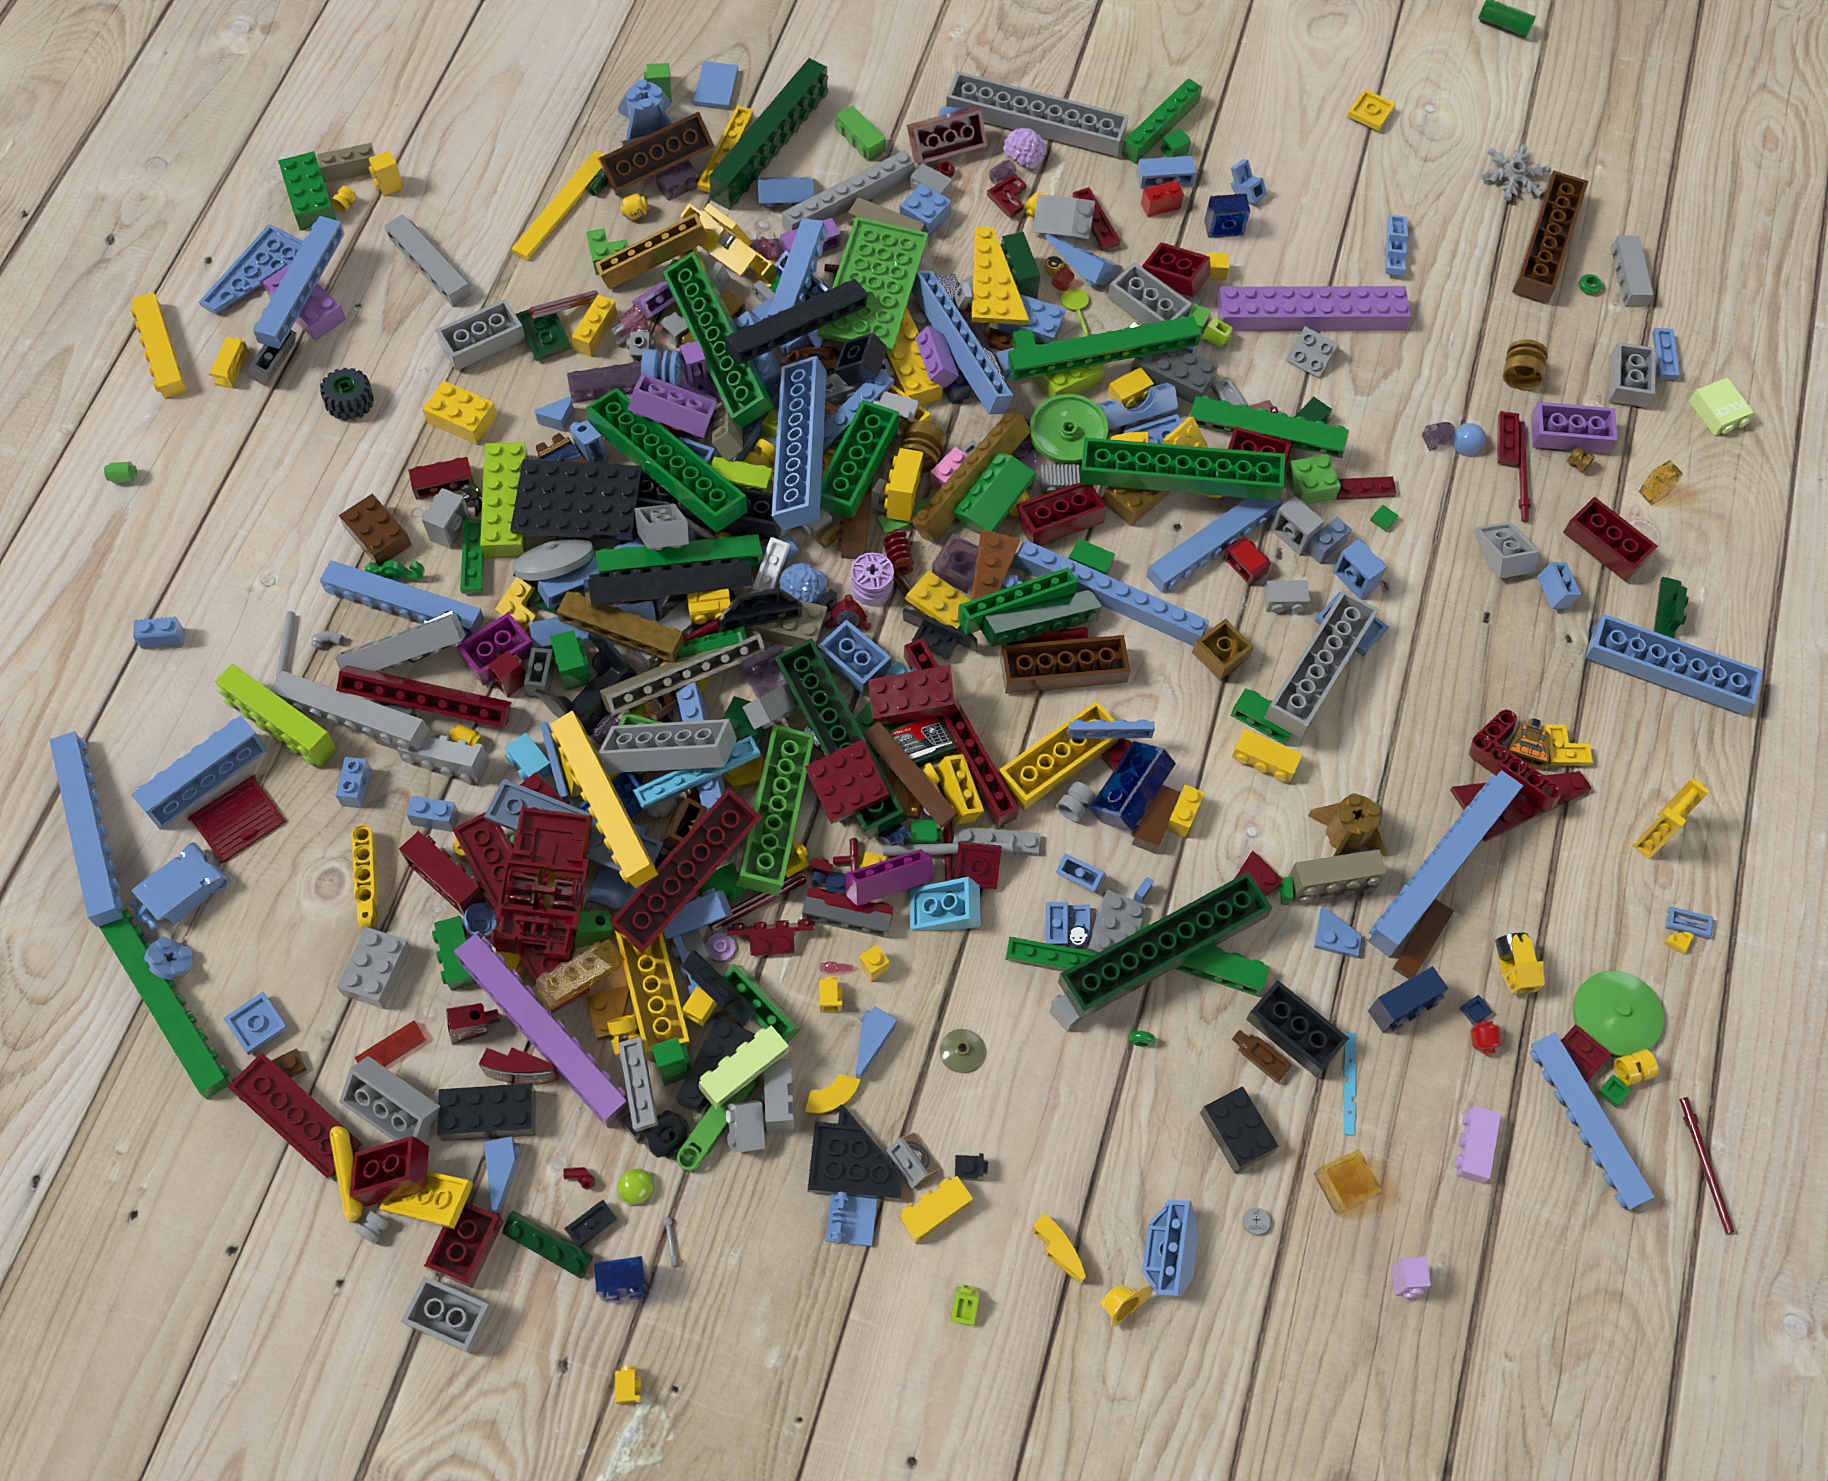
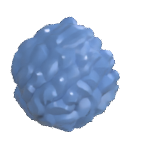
[778,563,828,604]

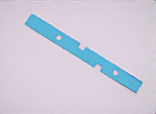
[1344,1032,1356,1136]

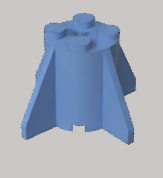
[618,79,672,140]

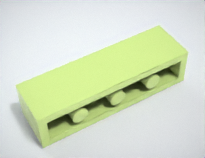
[699,1025,789,1109]

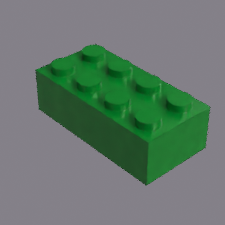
[278,151,336,230]

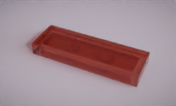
[354,1020,427,1067]

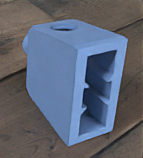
[570,421,608,463]

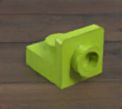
[950,1285,979,1326]

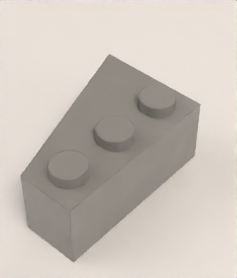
[760,1059,795,1133]

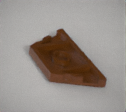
[780,346,841,371]

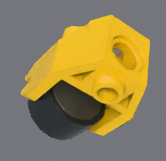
[1495,932,1545,994]

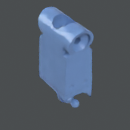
[129,842,230,930]

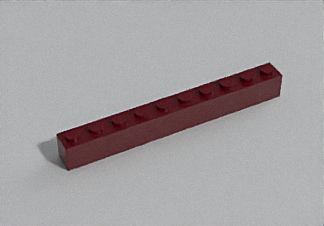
[903,638,1019,827]

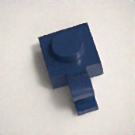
[812,871,846,894]

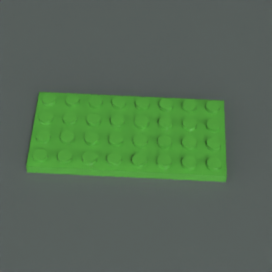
[818,216,928,354]

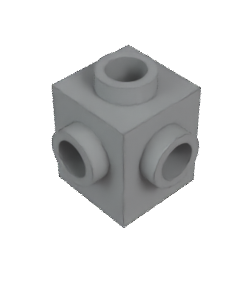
[627,329,656,360]

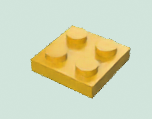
[1347,89,1396,131]

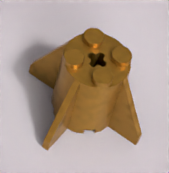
[1308,793,1388,856]

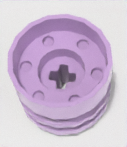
[851,552,894,607]

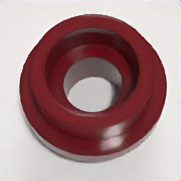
[937,161,955,178]

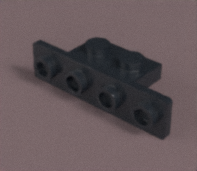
[902,608,978,660]
[682,950,756,1026]

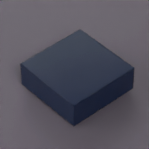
[1460,995,1493,1026]

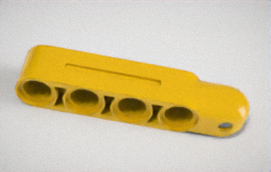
[352,825,379,929]

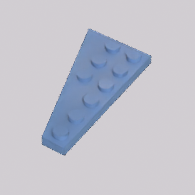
[199,224,304,314]

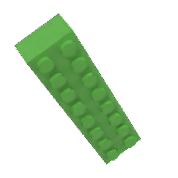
[735,724,815,896]

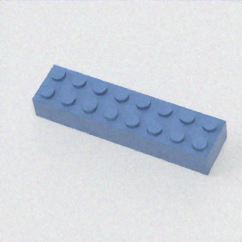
[1585,614,1763,715]

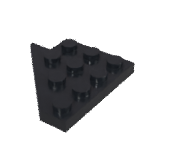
[807,1105,902,1201]

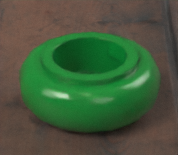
[1579,274,1602,294]
[1128,1031,1156,1047]

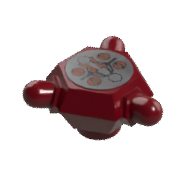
[825,594,871,631]

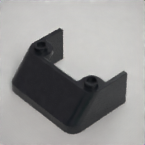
[534,633,638,736]

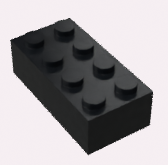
[1246,980,1349,1078]
[437,1083,536,1141]

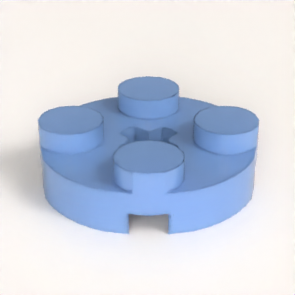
[144,937,193,980]

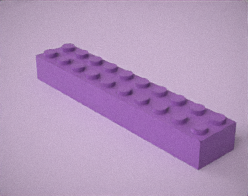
[1216,286,1411,331]
[454,933,628,1127]

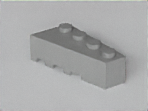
[397,732,489,784]

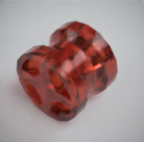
[1052,267,1075,291]

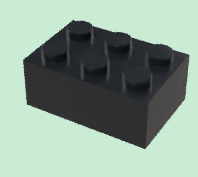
[1200,1086,1279,1173]

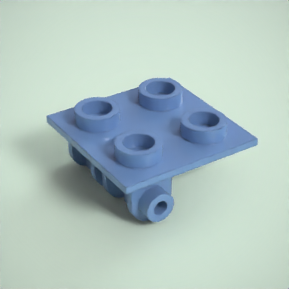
[825,1192,877,1246]

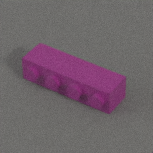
[845,849,933,905]

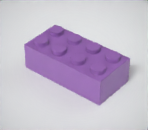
[263,261,346,341]
[628,373,717,438]
[1531,402,1618,453]

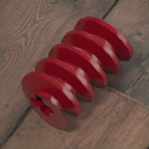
[883,530,914,575]

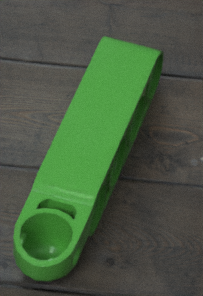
[677,1079,759,1171]

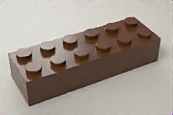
[598,111,715,193]
[1000,635,1131,694]

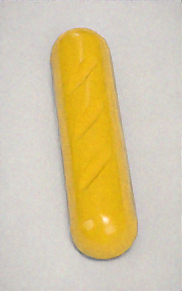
[330,1126,363,1223]

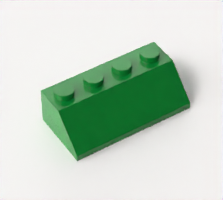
[953,453,1037,532]

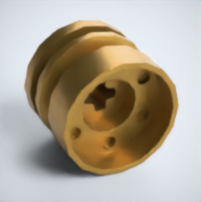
[1503,339,1548,390]
[898,421,946,473]

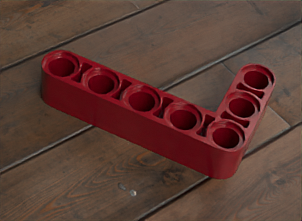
[1469,709,1562,810]

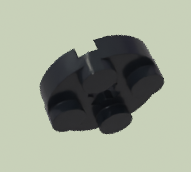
[643,1110,690,1158]

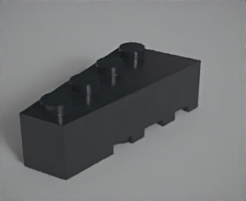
[676,1017,755,1114]

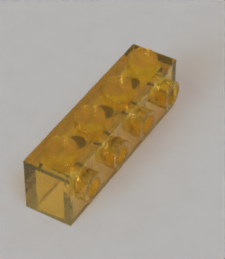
[533,939,625,1011]

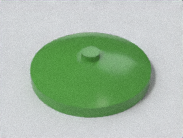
[1030,394,1108,465]
[1572,971,1664,1058]

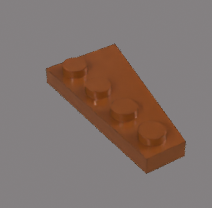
[970,529,1020,601]

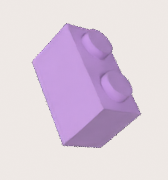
[1391,1257,1431,1299]

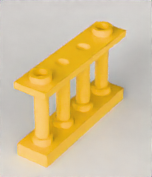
[1632,778,1710,859]

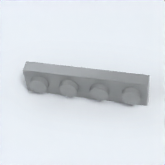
[953,826,1040,856]
[619,1037,658,1132]

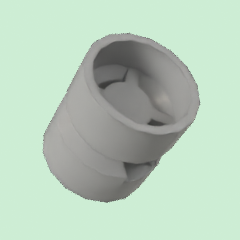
[1056,782,1096,822]

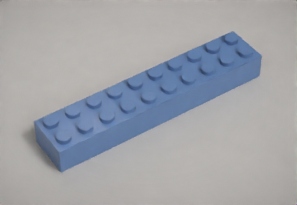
[772,356,827,530]
[1368,770,1523,957]

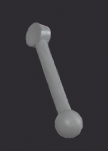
[663,1217,677,1266]

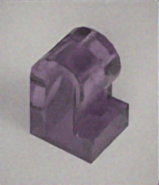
[1422,422,1455,451]

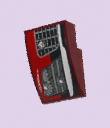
[479,1047,560,1084]

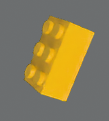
[422,380,497,445]
[884,448,923,522]

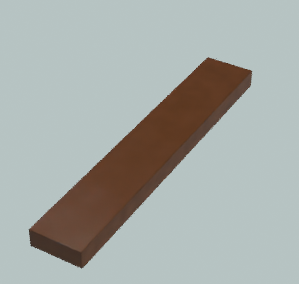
[863,721,958,828]

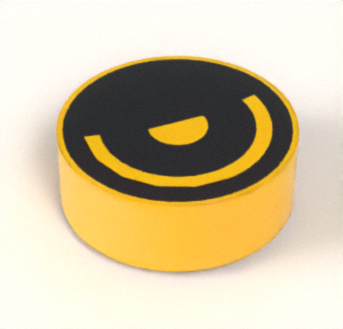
[1044,256,1063,275]

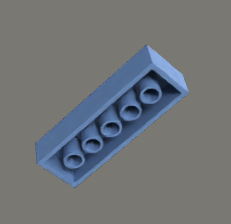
[131,715,267,829]

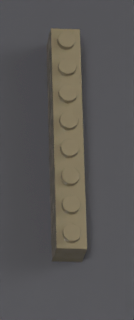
[600,629,766,715]

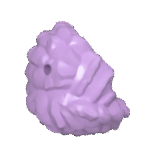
[1003,128,1047,169]

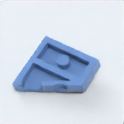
[1314,907,1362,958]

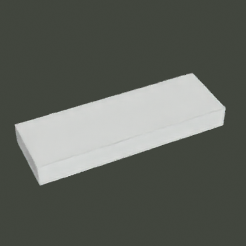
[752,537,791,591]

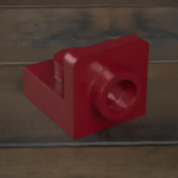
[1100,738,1136,772]

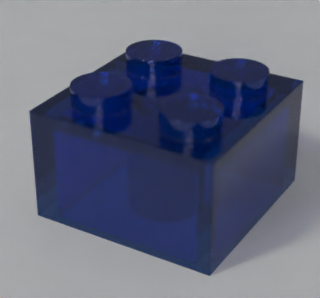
[1204,193,1250,238]
[594,1256,649,1303]

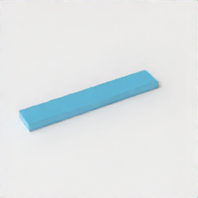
[633,736,761,811]

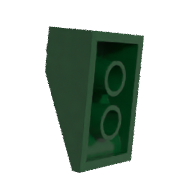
[723,696,766,749]

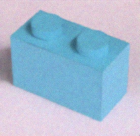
[505,733,553,781]

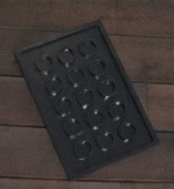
[510,459,643,540]

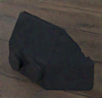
[720,588,802,632]

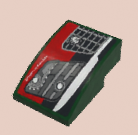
[889,716,957,768]

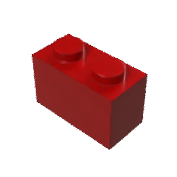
[1141,180,1184,217]

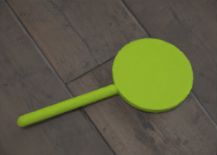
[1061,288,1089,336]

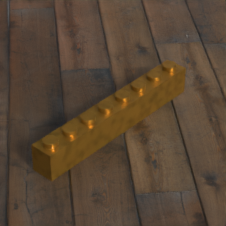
[911,411,1031,542]

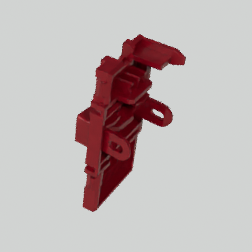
[490,807,594,960]

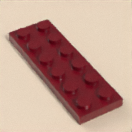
[228,1052,363,1180]

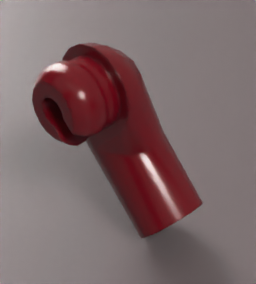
[563,1167,595,1190]

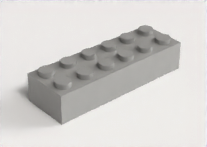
[598,719,737,773]

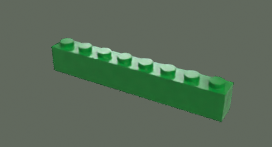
[1190,396,1349,458]
[595,534,763,577]

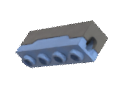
[671,928,730,1023]

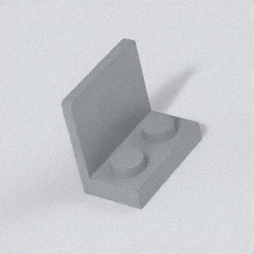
[1286,327,1340,378]

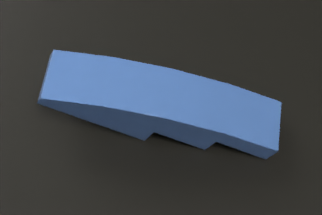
[1385,214,1408,276]

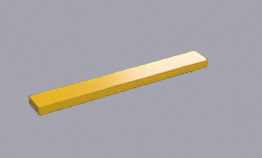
[511,150,605,261]

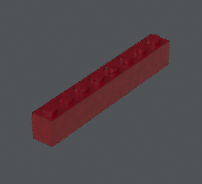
[336,665,512,728]

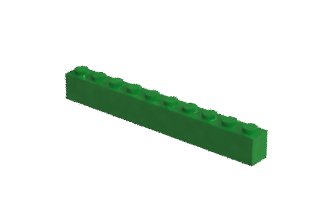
[1007,316,1201,381]
[99,907,231,1100]

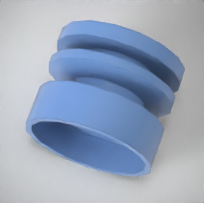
[641,349,683,387]

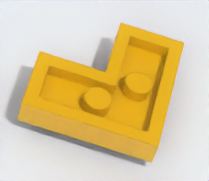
[495,577,539,633]
[1543,724,1593,766]

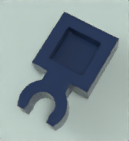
[877,824,912,846]

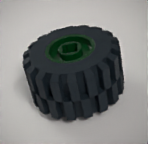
[320,367,374,421]

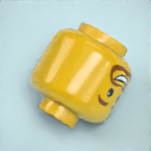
[620,193,649,221]

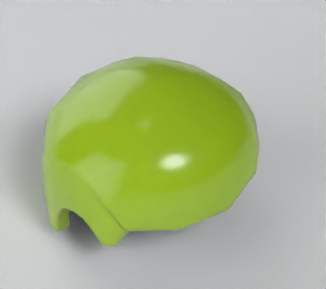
[616,1168,654,1206]

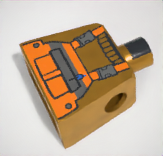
[1507,718,1550,771]

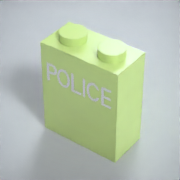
[1689,378,1754,436]

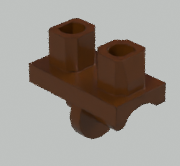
[641,692,679,723]

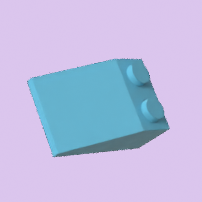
[910,877,981,931]

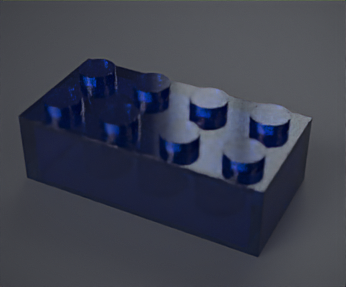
[1089,741,1176,831]

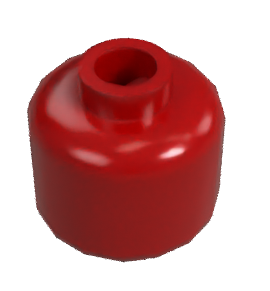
[1470,1021,1502,1054]

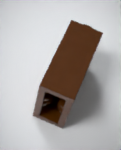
[660,797,707,852]

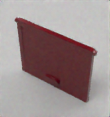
[187,775,286,863]

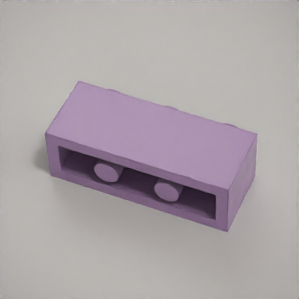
[1455,1106,1501,1184]

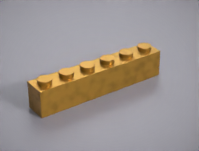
[595,213,710,290]
[557,591,684,663]

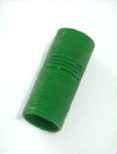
[1478,0,1536,38]

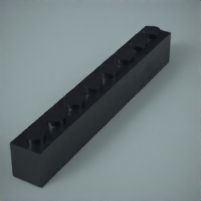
[725,279,868,366]
[583,558,752,605]

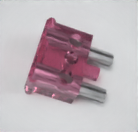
[749,233,781,262]
[611,304,650,346]

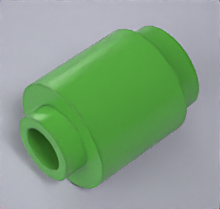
[104,461,137,483]

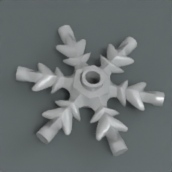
[1480,145,1551,201]

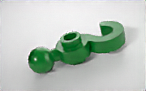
[365,560,425,582]

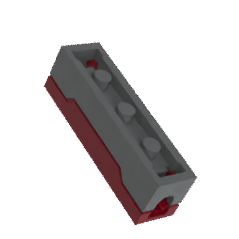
[802,888,894,938]

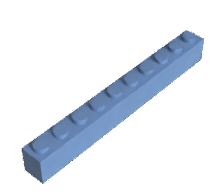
[911,270,1013,415]
[1014,539,1210,646]
[50,731,124,927]

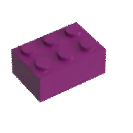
[456,612,534,686]

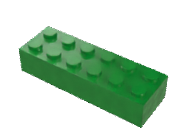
[820,400,900,519]

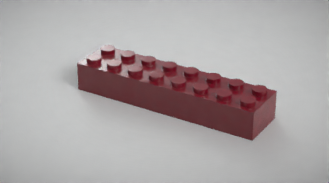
[608,788,761,954]

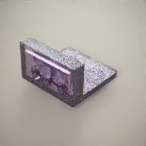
[741,644,788,699]

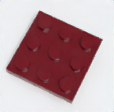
[805,739,890,824]

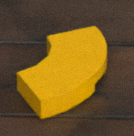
[805,1074,861,1115]

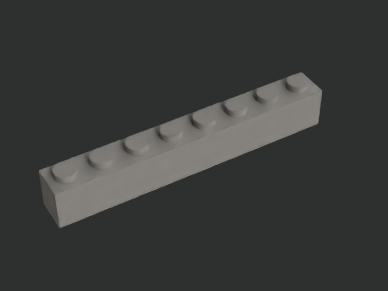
[782,150,915,232]
[270,671,430,751]

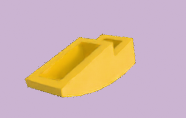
[1031,1212,1086,1284]

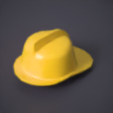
[1101,1285,1153,1327]

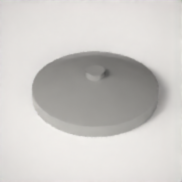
[513,538,594,580]

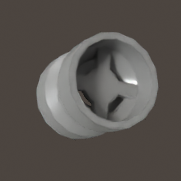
[356,1211,390,1245]

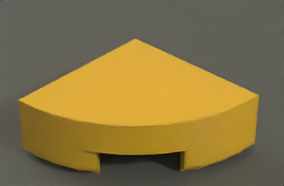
[1664,932,1694,954]

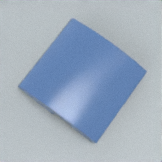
[587,866,642,912]
[1046,902,1090,949]

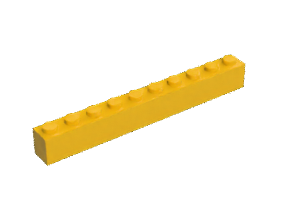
[550,711,658,888]

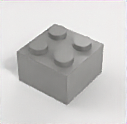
[422,488,470,549]
[1271,496,1324,556]

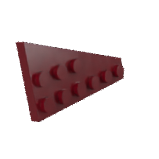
[1450,771,1592,842]

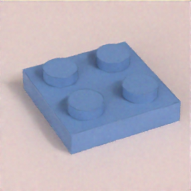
[223,992,288,1055]

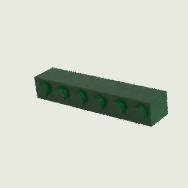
[980,589,1102,647]

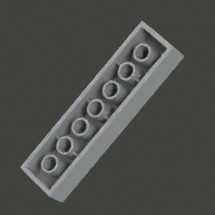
[1264,590,1379,739]

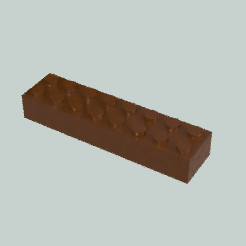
[1512,170,1589,303]

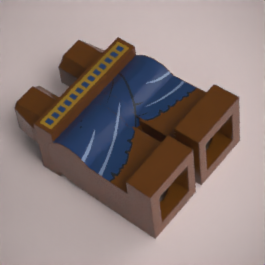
[535,433,588,463]

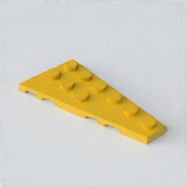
[971,226,1029,325]

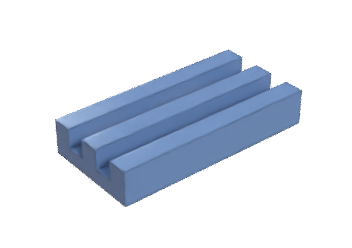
[1665,906,1714,940]

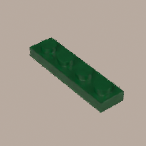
[502,1210,593,1279]

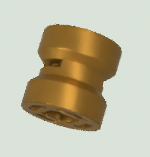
[1566,446,1595,473]

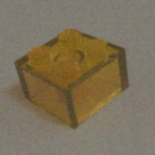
[1314,1149,1383,1216]

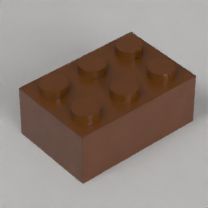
[339,493,412,566]

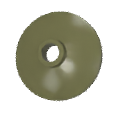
[940,1029,985,1073]

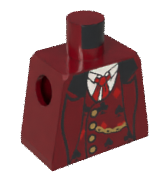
[446,1003,500,1045]

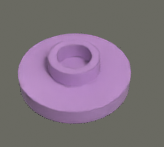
[706,933,735,962]

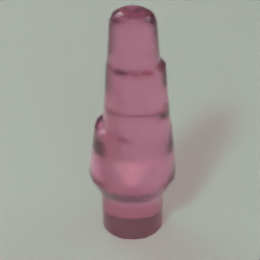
[819,961,853,973]

